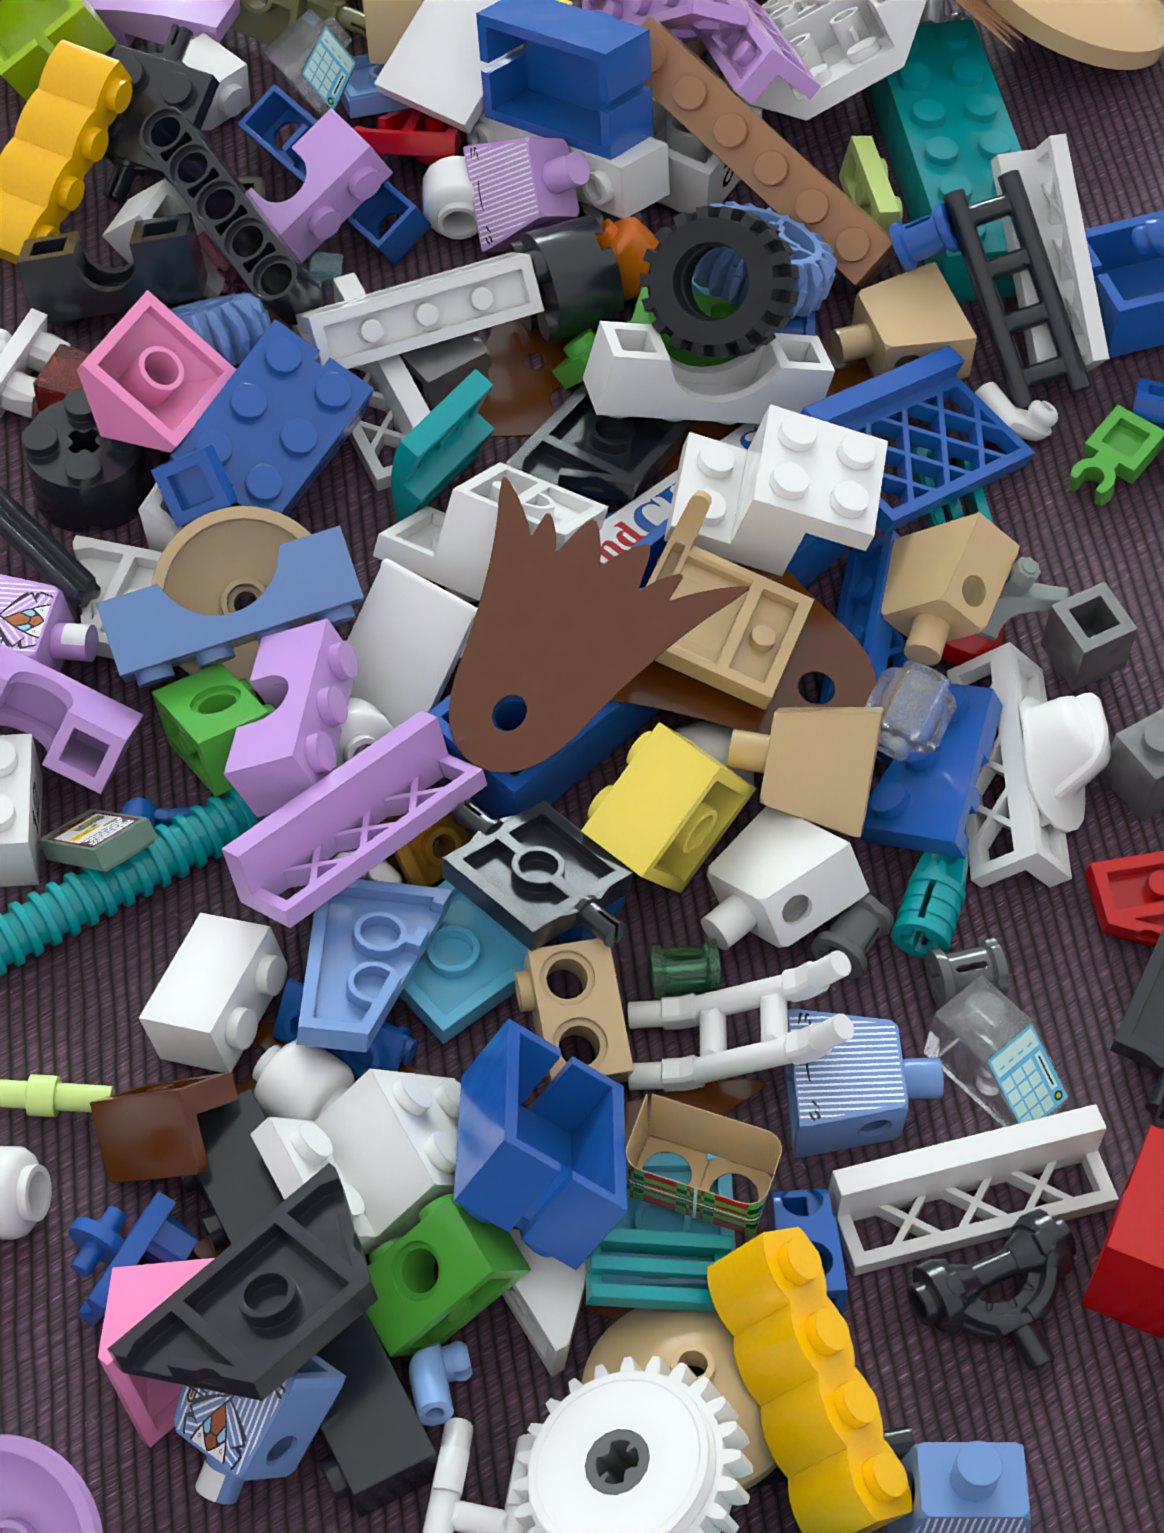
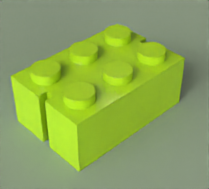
[0,0,117,101]

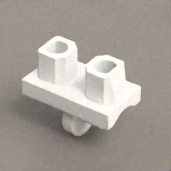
[0,308,71,419]

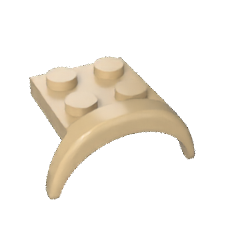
[646,490,814,710]

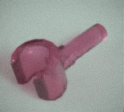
[197,231,254,296]

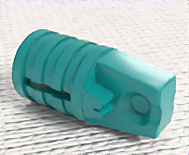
[891,849,969,959]

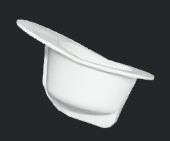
[1019,693,1112,833]

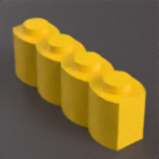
[0,40,132,264]
[707,1227,913,1533]

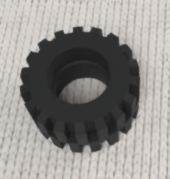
[639,205,800,358]

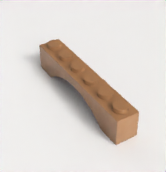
[641,16,896,288]

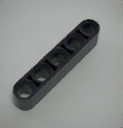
[140,106,322,325]

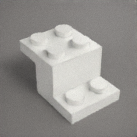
[664,404,888,576]
[373,462,608,602]
[250,1069,461,1254]

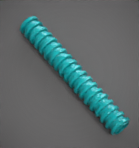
[0,789,271,977]

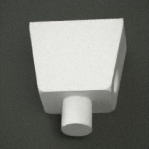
[701,806,870,950]

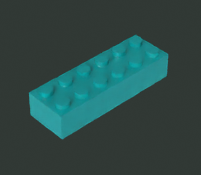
[866,19,1022,302]

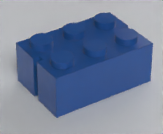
[476,0,654,160]
[1085,210,1164,358]
[170,319,374,517]
[454,1019,628,1270]

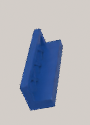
[819,530,925,765]

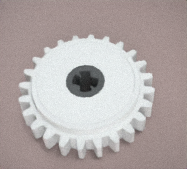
[511,1356,753,1533]

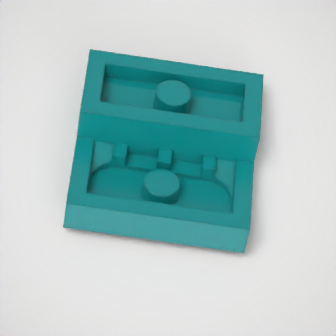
[391,369,495,521]

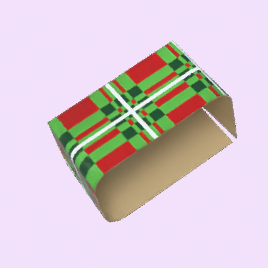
[626,1094,782,1237]

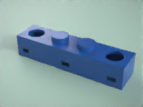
[238,84,431,266]

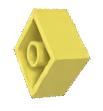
[581,722,757,894]

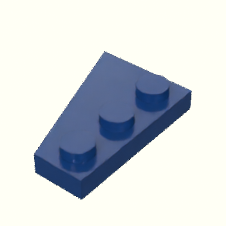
[860,682,1003,859]

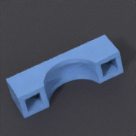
[96,525,364,688]

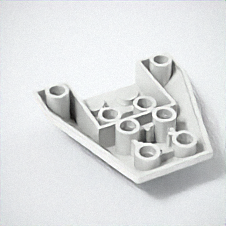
[723,0,927,120]

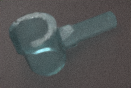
[310,252,343,289]

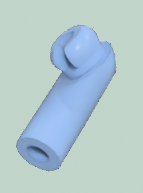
[409,1341,473,1426]

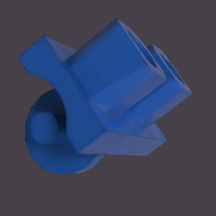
[68,1191,199,1326]

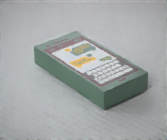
[38,809,158,872]

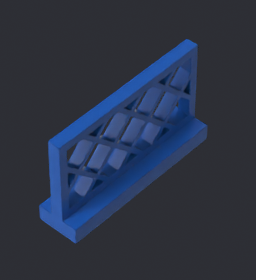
[800,346,1035,534]

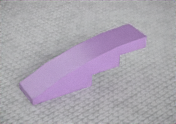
[88,0,241,47]

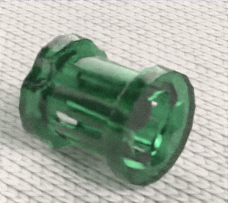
[647,938,721,1001]

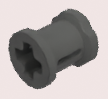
[811,894,894,979]
[925,937,1009,1009]

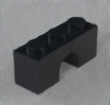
[17,212,207,327]

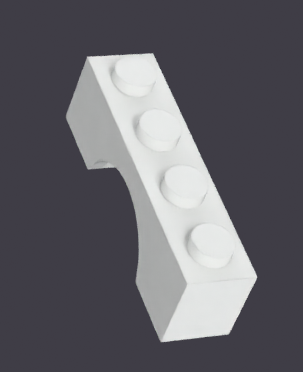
[583,321,835,425]

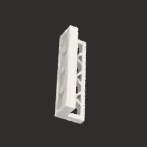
[991,133,1110,372]
[296,252,544,369]
[293,273,430,491]
[947,642,1072,888]
[828,1104,1119,1276]

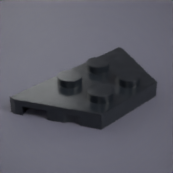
[505,383,692,502]
[107,1163,378,1401]

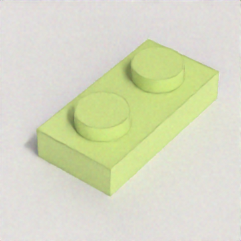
[839,136,903,234]

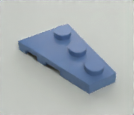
[296,879,452,1053]

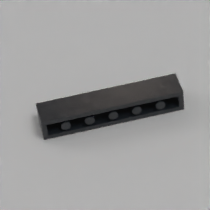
[179,1089,437,1518]

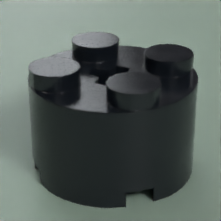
[508,215,624,345]
[21,388,151,533]

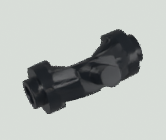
[907,1209,1077,1371]

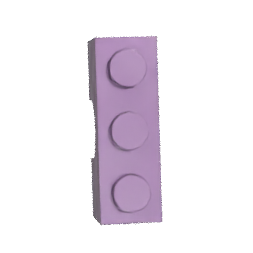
[247,108,393,262]
[224,618,358,818]
[0,643,143,794]

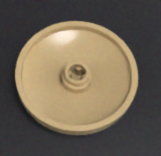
[986,0,1164,70]

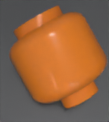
[595,217,659,301]

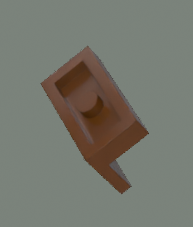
[90,1072,238,1183]

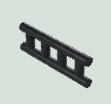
[943,170,1092,410]

